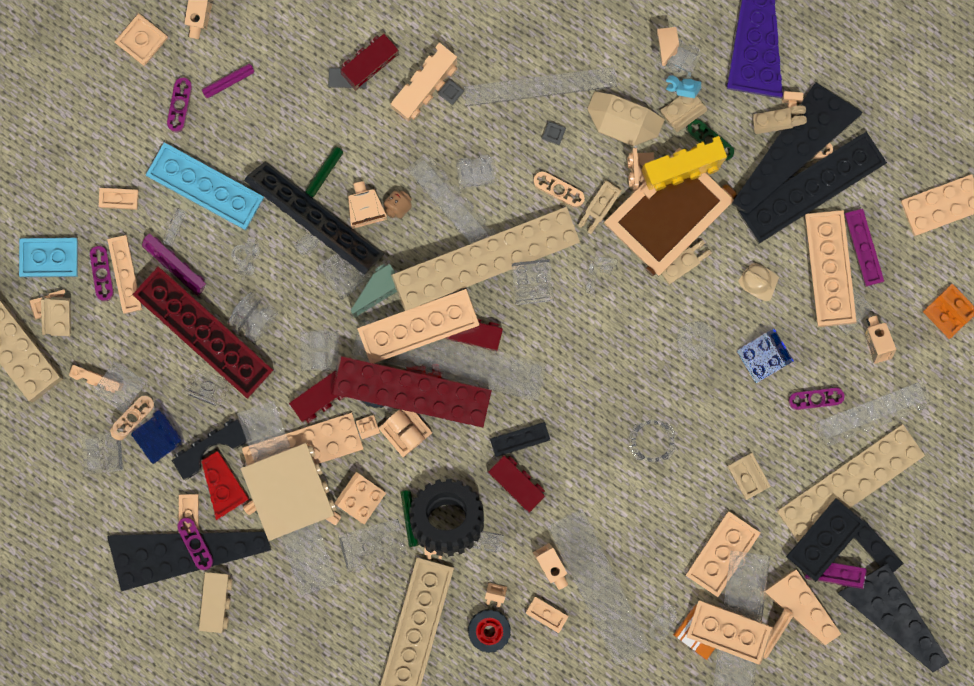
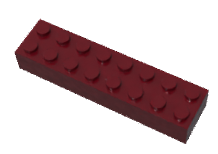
[132,266,274,399]
[331,356,492,428]

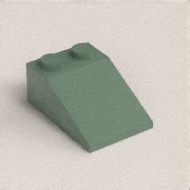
[351,264,397,318]

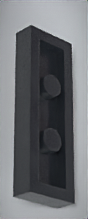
[490,422,551,458]
[854,520,904,572]

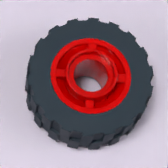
[468,609,511,653]

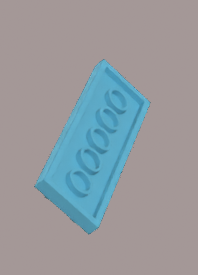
[146,142,264,231]

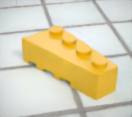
[641,136,727,191]

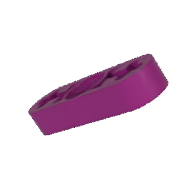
[167,78,192,133]
[90,246,114,301]
[788,388,845,410]
[177,518,213,570]

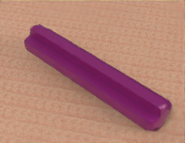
[202,64,254,98]

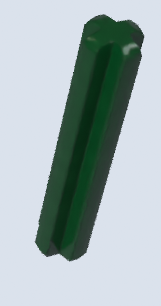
[305,146,343,197]
[401,490,419,547]

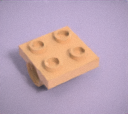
[379,409,432,458]
[334,472,386,524]

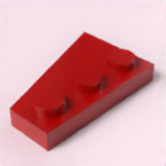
[201,451,249,521]

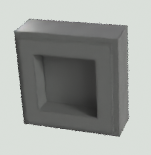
[438,79,464,106]
[542,121,566,146]

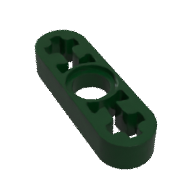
[687,119,734,162]

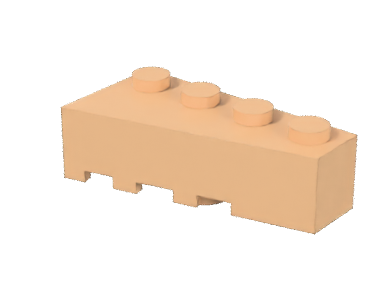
[391,42,458,122]
[762,570,841,645]

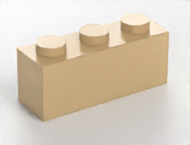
[199,572,233,633]

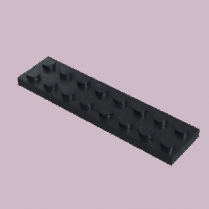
[738,131,887,244]
[244,161,384,275]

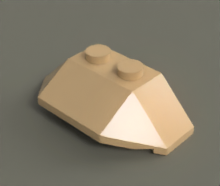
[587,92,665,146]

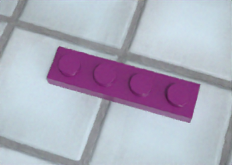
[844,209,884,287]
[142,233,206,296]

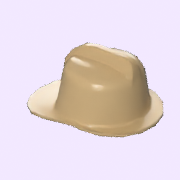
[738,263,779,301]

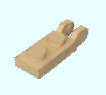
[753,106,807,134]
[578,181,622,234]
[662,240,712,285]

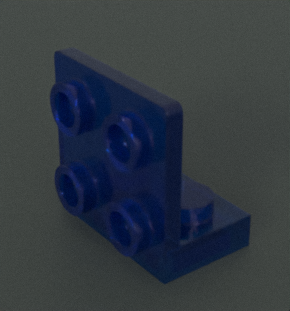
[737,329,794,383]
[131,410,184,464]

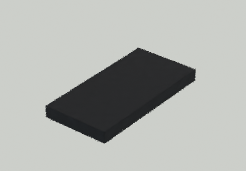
[786,498,866,582]

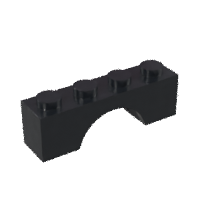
[171,419,251,481]

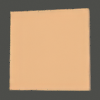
[115,13,168,66]

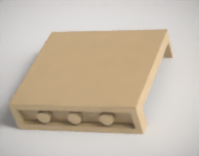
[241,443,337,541]

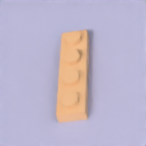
[107,235,143,314]

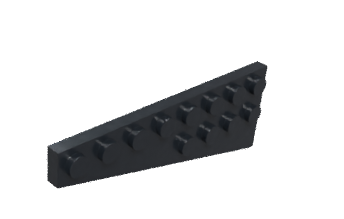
[732,82,863,215]
[107,532,271,592]

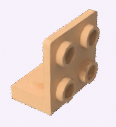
[627,148,654,192]

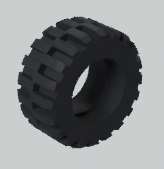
[409,478,484,557]

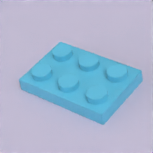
[19,238,78,277]

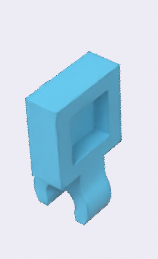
[666,75,701,99]

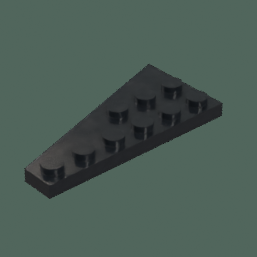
[837,563,950,672]

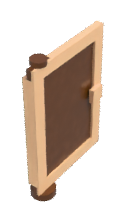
[604,147,737,277]

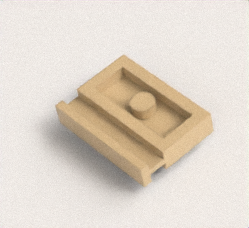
[660,96,707,132]
[41,297,71,336]
[727,453,771,500]

